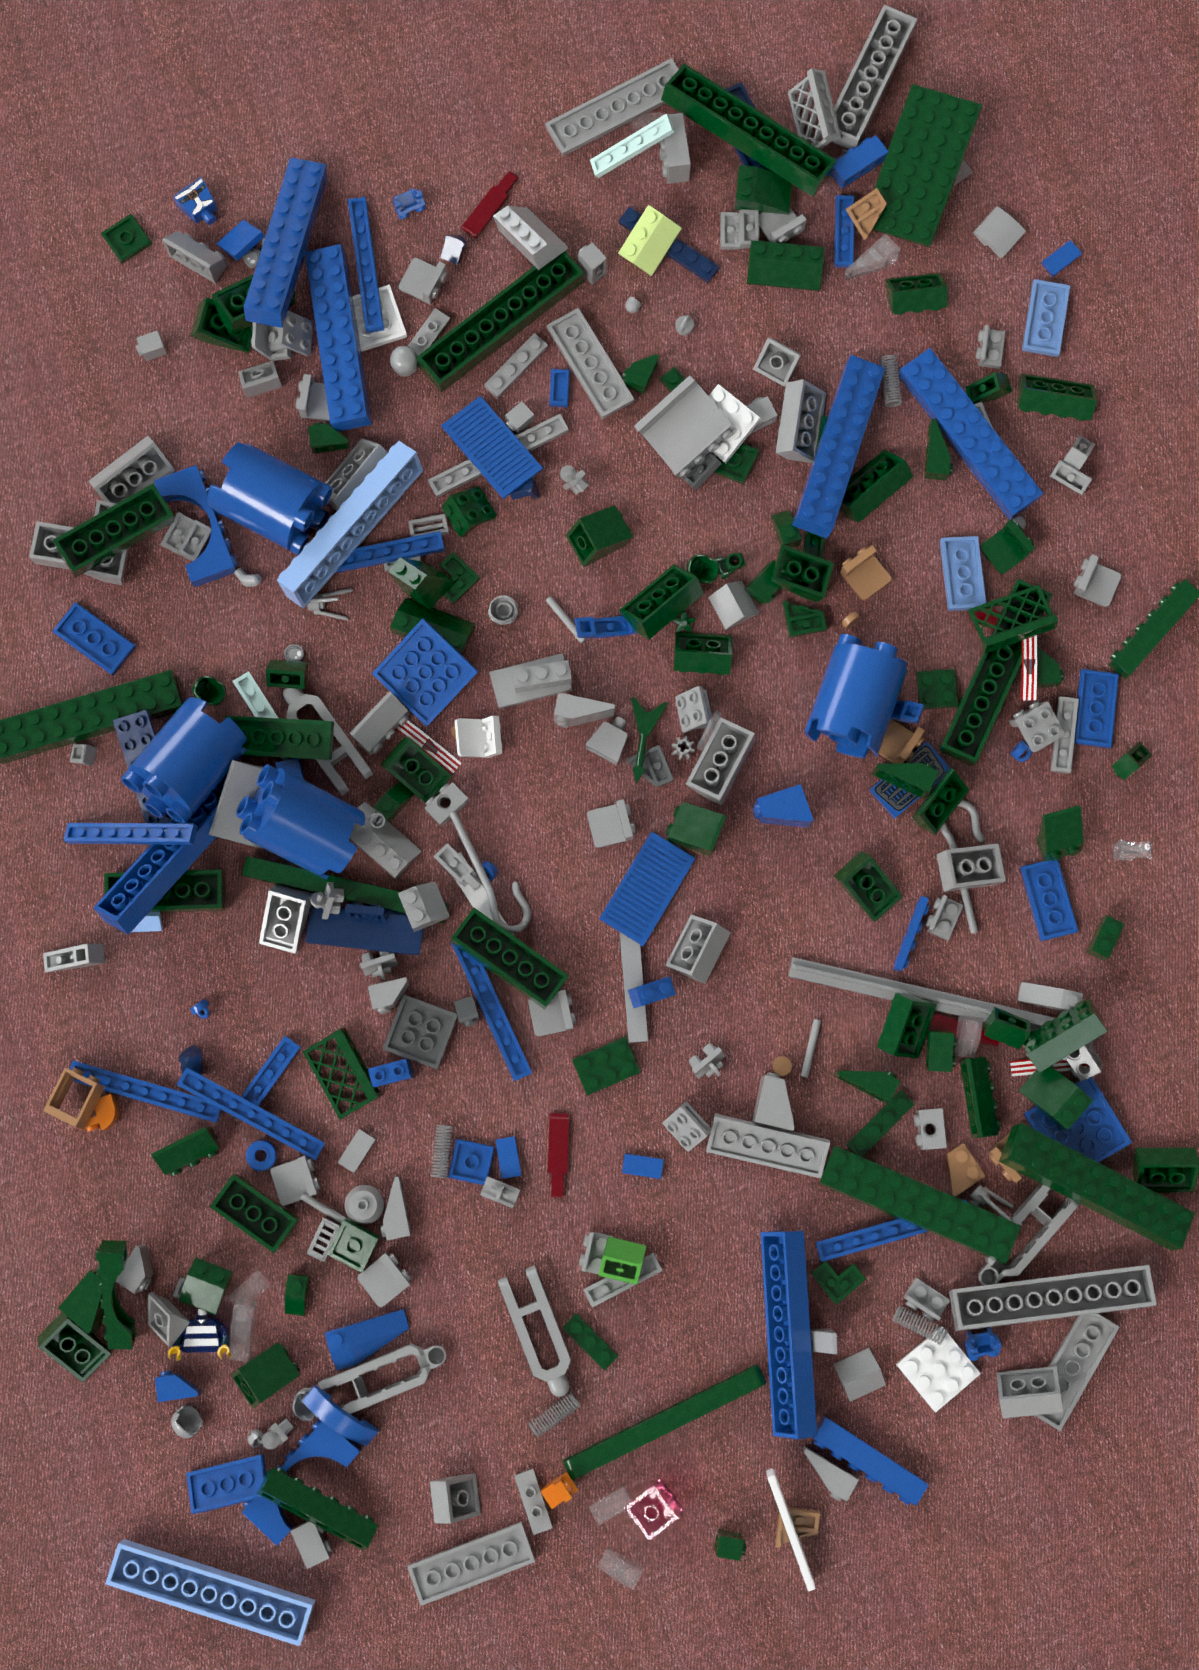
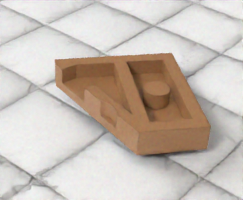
[846,188,887,240]
[946,1143,985,1197]
[775,1507,820,1548]

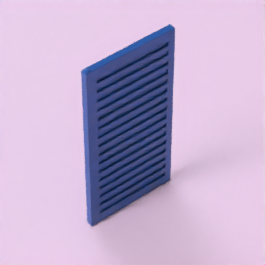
[441,396,543,499]
[599,831,695,946]

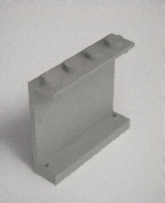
[634,376,736,479]

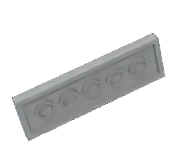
[546,308,634,420]
[706,1114,830,1178]
[1035,1313,1120,1431]
[407,1521,535,1606]

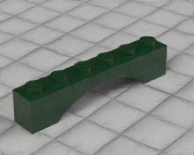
[95,1240,136,1350]

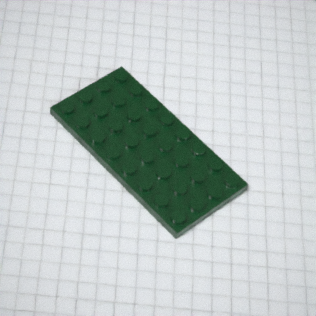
[872,84,982,248]

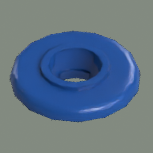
[246,1140,277,1171]

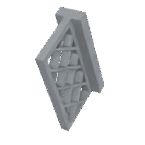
[788,68,841,149]

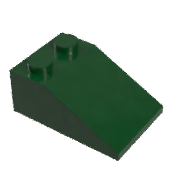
[734,165,792,215]
[190,297,253,353]
[771,544,834,603]
[381,736,452,803]
[871,763,939,799]
[1037,805,1084,862]
[834,851,903,922]
[1018,1066,1094,1130]
[832,1071,901,1103]
[37,1312,111,1383]

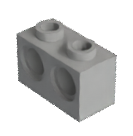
[1063,1042,1104,1081]

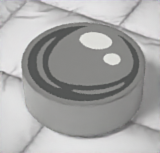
[243,248,261,268]
[284,645,304,662]

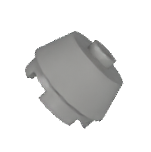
[345,1185,384,1225]

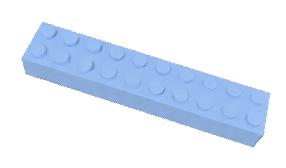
[277,441,424,609]
[105,1539,316,1646]

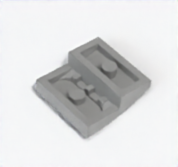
[973,206,1026,258]
[720,209,759,250]
[160,512,211,561]

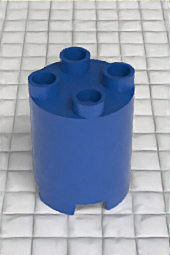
[207,442,333,555]
[804,634,907,759]
[121,697,247,824]
[236,764,365,880]

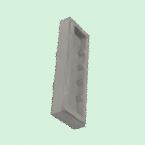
[408,308,451,356]
[514,1468,553,1535]

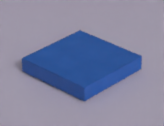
[217,220,264,261]
[448,1139,495,1185]

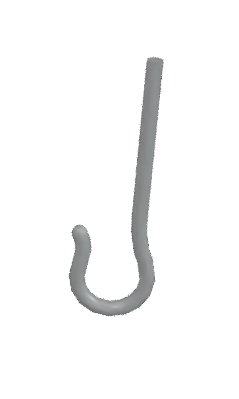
[940,800,984,934]
[450,811,531,934]

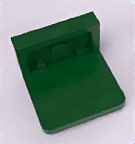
[442,487,497,538]
[980,519,1035,575]

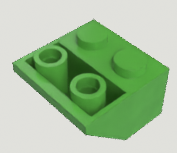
[598,1237,647,1285]

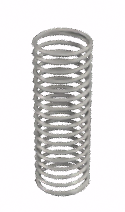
[880,355,902,407]
[430,1125,453,1178]
[893,1305,948,1345]
[528,1392,581,1438]

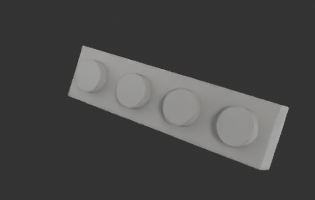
[484,333,548,399]
[1050,696,1079,774]
[583,1253,663,1308]

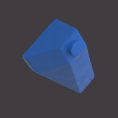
[325,1309,409,1371]

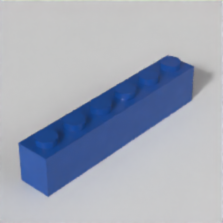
[813,1415,928,1506]

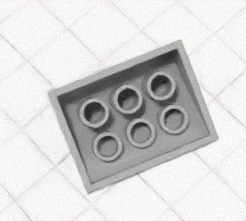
[209,760,263,848]

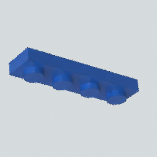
[834,195,854,268]
[892,896,930,972]
[241,1036,301,1106]

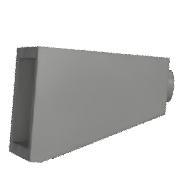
[752,1072,794,1131]

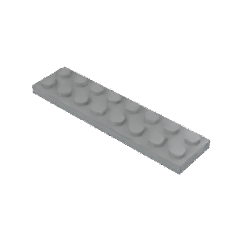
[545,58,679,156]

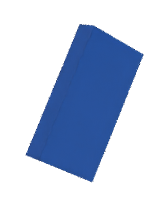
[1041,240,1082,277]
[549,369,570,407]
[495,1136,521,1179]
[622,1154,664,1179]

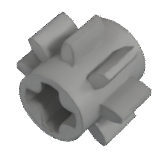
[671,736,695,760]

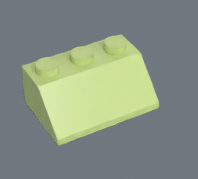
[618,205,682,276]

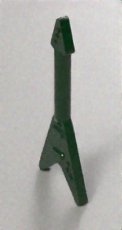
[631,697,667,784]

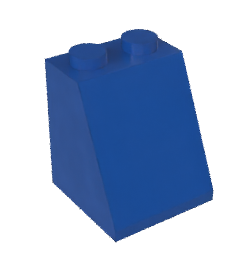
[752,784,814,828]

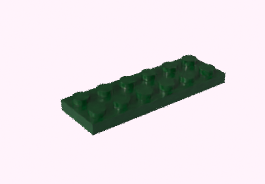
[224,715,334,760]

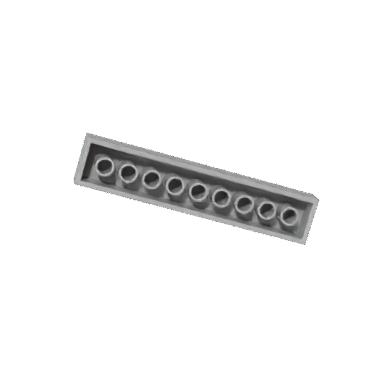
[949,1265,1157,1331]

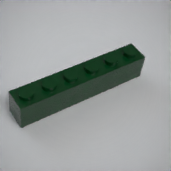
[1108,579,1199,679]
[257,1467,378,1550]

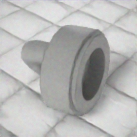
[675,315,694,336]

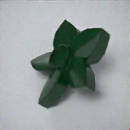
[673,611,696,632]

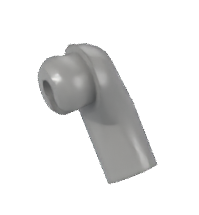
[234,568,262,587]

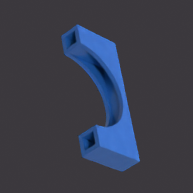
[154,465,238,587]
[241,1419,362,1546]

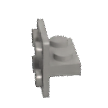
[675,686,714,733]
[662,1101,711,1152]

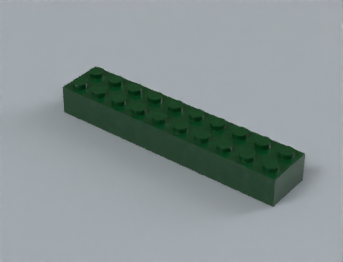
[661,63,837,197]
[416,251,584,393]
[938,578,1052,766]
[0,670,184,764]
[999,1123,1195,1251]
[819,1146,1021,1264]

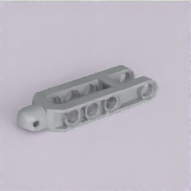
[283,688,373,796]
[978,1183,1080,1285]
[498,1265,571,1397]
[318,1343,447,1414]

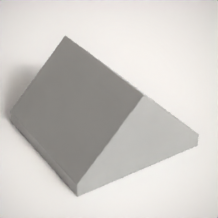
[753,337,801,387]
[238,360,282,398]
[708,581,759,630]
[147,1292,190,1347]
[833,1348,886,1402]

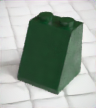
[566,505,633,567]
[388,557,454,610]
[666,802,726,857]
[58,1268,104,1334]
[231,1342,300,1409]

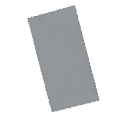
[489,653,572,709]

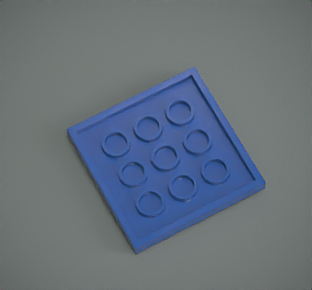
[372,618,479,726]
[1023,1077,1132,1163]

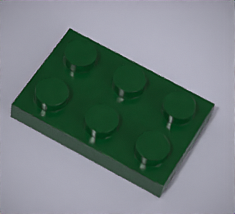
[572,1037,641,1096]

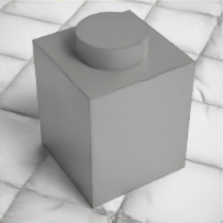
[136,331,167,361]
[505,401,535,435]

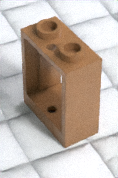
[43,1067,105,1130]

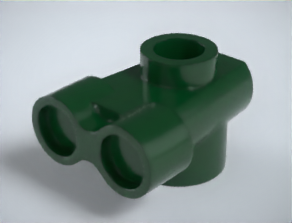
[714,552,746,580]

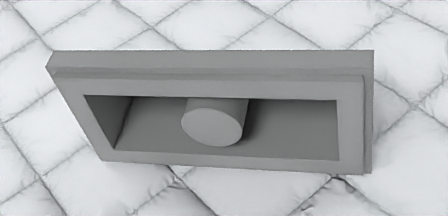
[1050,460,1092,495]

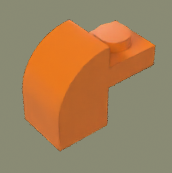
[80,1094,119,1132]
[540,1473,578,1509]

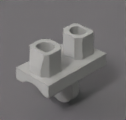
[560,465,589,495]
[310,882,344,919]
[360,951,398,981]
[689,1043,725,1079]
[480,1176,520,1208]
[262,1419,294,1450]

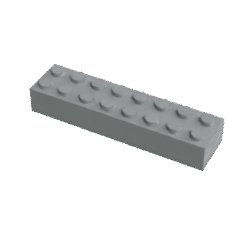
[822,5,917,149]

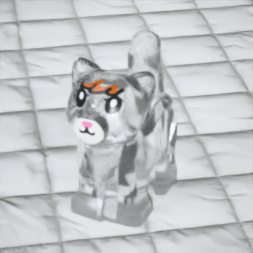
[1113,839,1153,860]

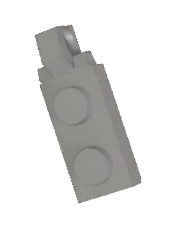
[433,843,480,891]

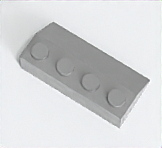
[493,206,568,270]
[776,379,827,463]
[88,436,175,504]
[326,438,388,511]
[83,500,130,585]
[686,718,756,806]
[349,802,422,880]

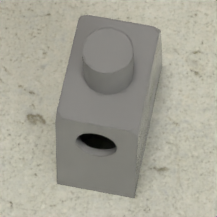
[586,716,628,765]

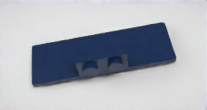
[113,710,173,823]
[305,902,424,956]

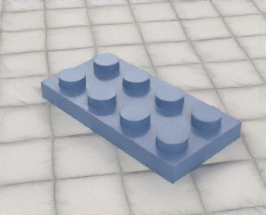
[1022,279,1070,357]
[940,536,986,611]

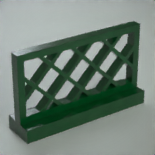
[968,585,1058,654]
[302,1028,382,1120]

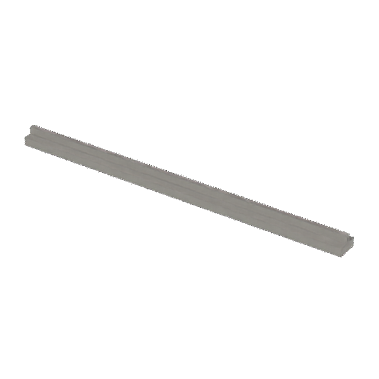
[788,957,1093,1045]

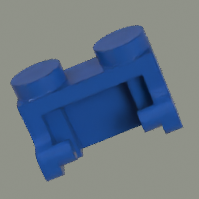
[392,188,426,219]
[965,1327,1001,1361]

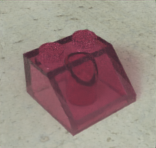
[624,1477,685,1541]

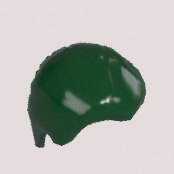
[687,554,720,584]
[192,676,226,706]

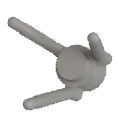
[307,588,353,620]
[970,1185,1014,1221]

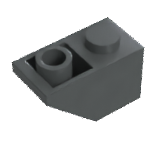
[454,996,480,1027]

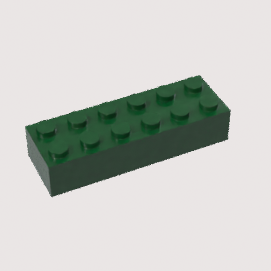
[53,484,175,578]
[104,869,225,913]
[450,907,569,1010]

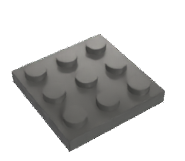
[383,994,458,1070]

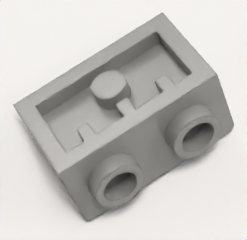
[976,325,1005,369]
[926,895,963,941]
[578,1231,613,1274]
[903,1277,950,1321]

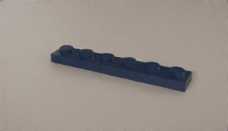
[619,206,719,283]

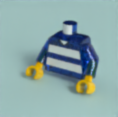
[168,1308,232,1361]

